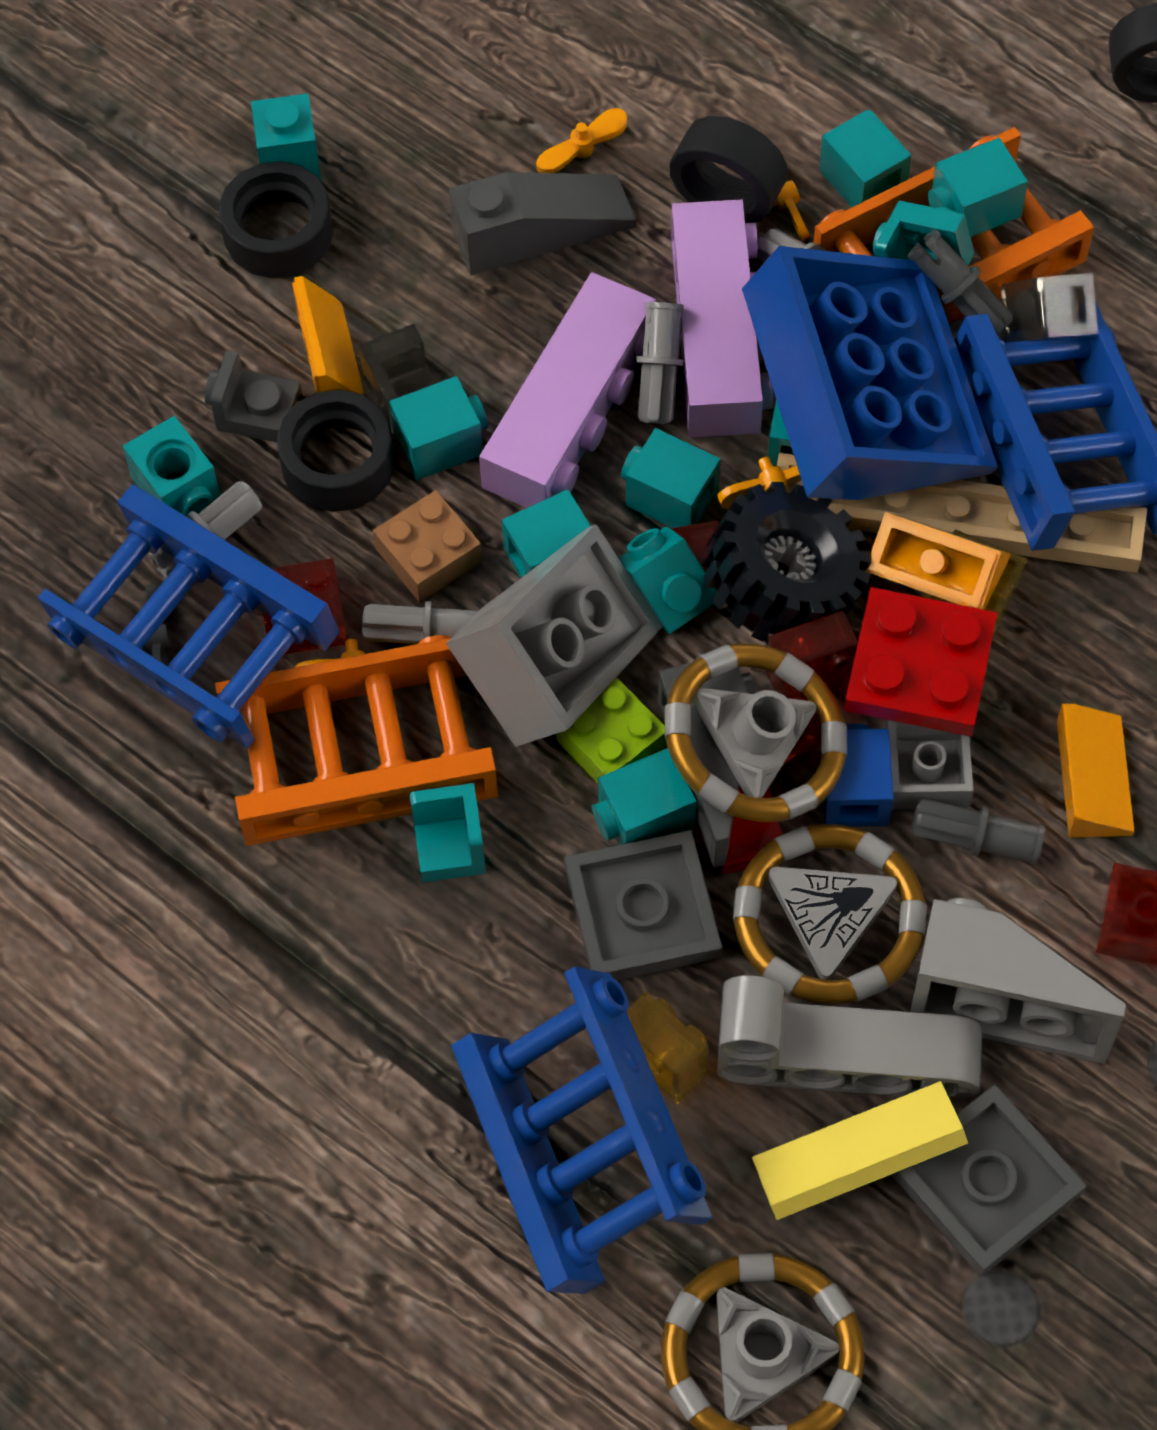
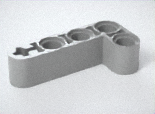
[717,976,982,1100]

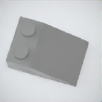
[446,524,663,747]
[910,898,1126,1064]

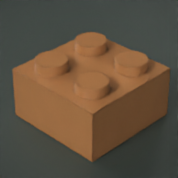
[373,490,483,603]

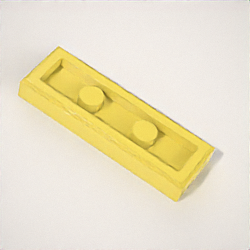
[752,1081,968,1220]

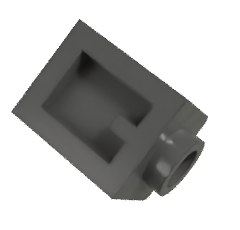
[205,350,303,442]

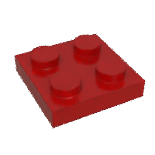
[844,587,998,737]

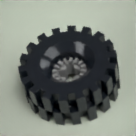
[702,482,871,647]

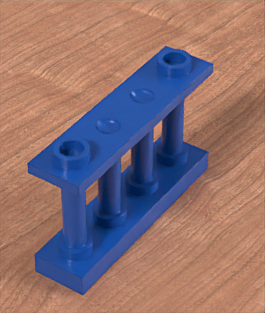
[954,302,1157,551]
[38,483,340,749]
[451,966,713,1294]

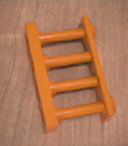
[814,127,1094,324]
[215,635,498,846]

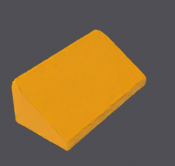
[292,276,365,396]
[865,512,1010,609]
[1057,704,1134,838]

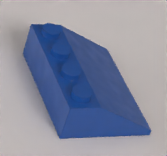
[742,246,998,500]

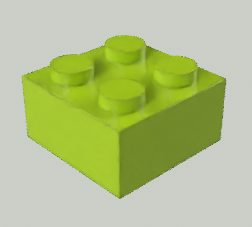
[556,677,667,783]

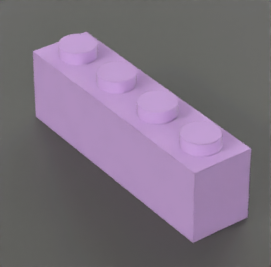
[671,199,773,438]
[479,272,656,508]

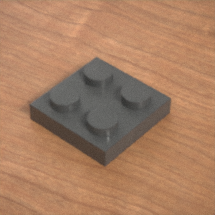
[564,830,722,980]
[891,1084,1087,1277]

